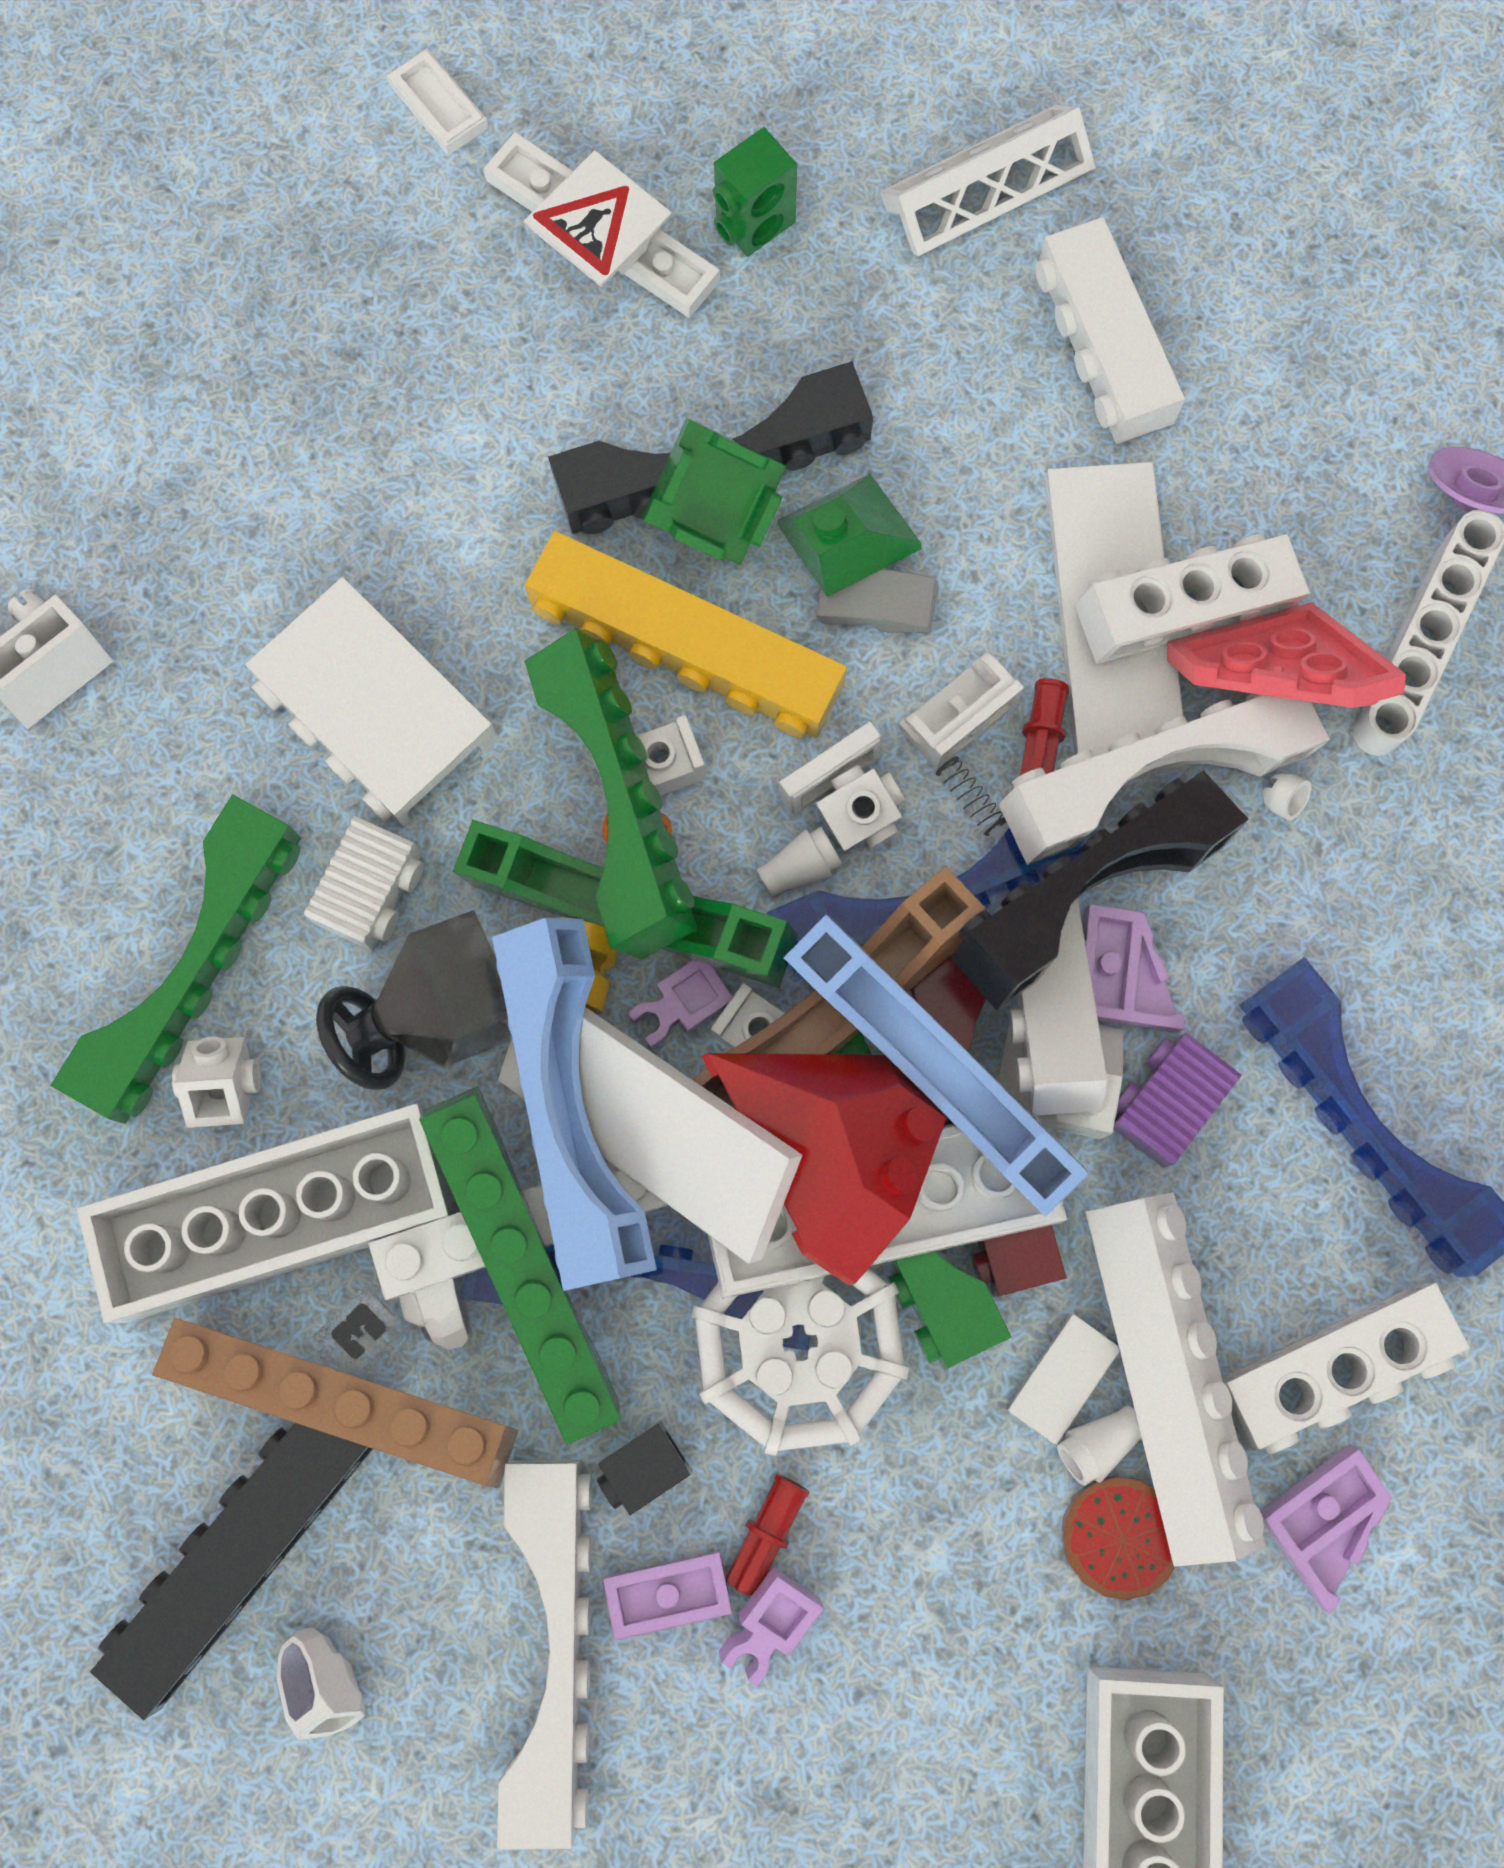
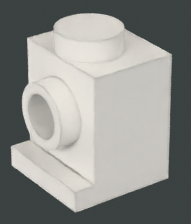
[637,715,706,795]
[711,983,785,1049]

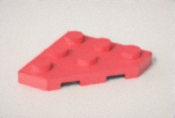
[1167,602,1406,708]

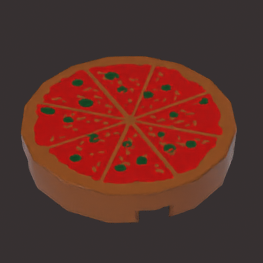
[1061,1476,1176,1600]

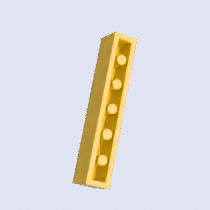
[524,530,847,739]

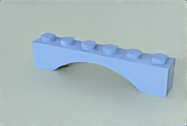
[784,915,1089,1217]
[492,918,657,1291]

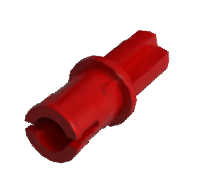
[1020,678,1069,776]
[726,1473,810,1596]

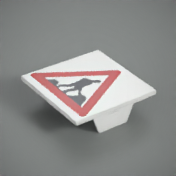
[524,150,672,287]

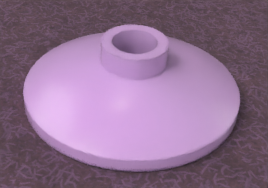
[1428,447,1504,514]

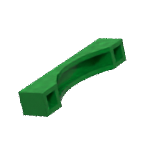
[524,628,698,960]
[50,794,301,1124]
[452,819,798,988]
[835,1032,1012,1371]
[419,1086,621,1446]

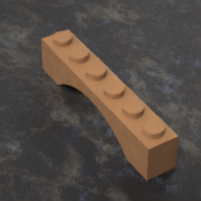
[692,866,985,1108]
[152,1318,519,1488]

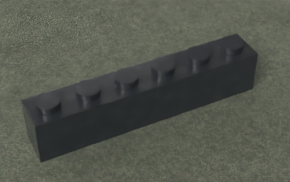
[90,1423,373,1721]

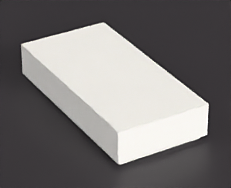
[387,48,489,156]
[779,721,881,814]
[1006,1314,1120,1445]

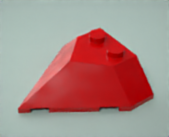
[701,1053,947,1285]

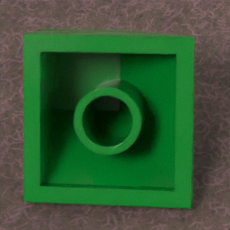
[777,474,922,597]

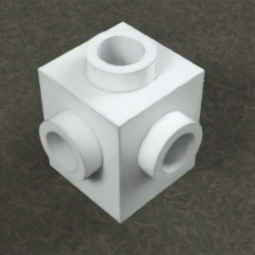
[816,764,906,851]
[172,1036,261,1128]

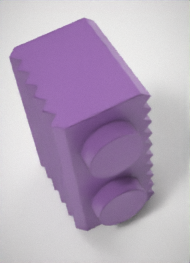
[1113,1032,1241,1168]

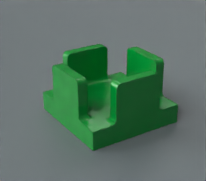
[642,417,787,566]

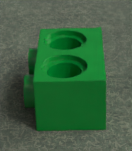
[712,127,797,257]

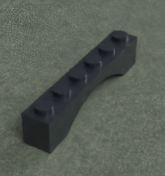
[548,361,873,534]
[951,770,1249,1011]

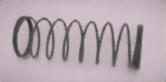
[936,756,1006,836]

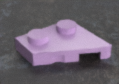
[1082,904,1185,1033]
[1260,1444,1392,1614]

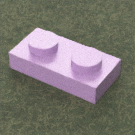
[603,1550,732,1640]

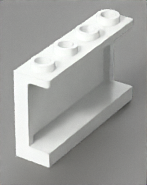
[245,577,499,828]

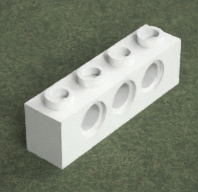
[1074,534,1310,664]
[1222,1283,1470,1454]

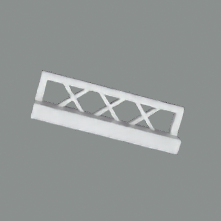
[880,104,1096,256]

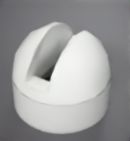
[1262,772,1312,821]

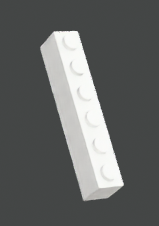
[1085,1192,1266,1567]

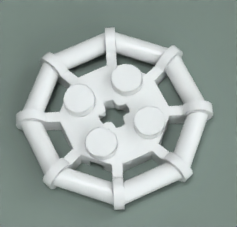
[690,1268,910,1456]

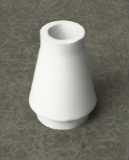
[757,826,843,897]
[1057,1405,1142,1486]

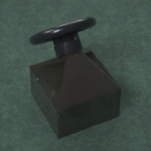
[316,910,511,1090]

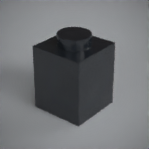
[597,1421,692,1516]

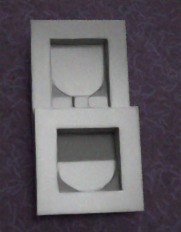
[816,569,938,633]

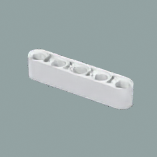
[1353,510,1504,756]

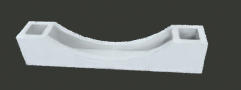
[999,693,1330,865]
[497,1460,592,1850]

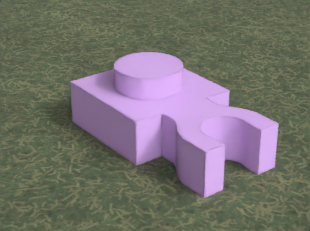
[627,960,733,1050]
[718,1567,824,1686]

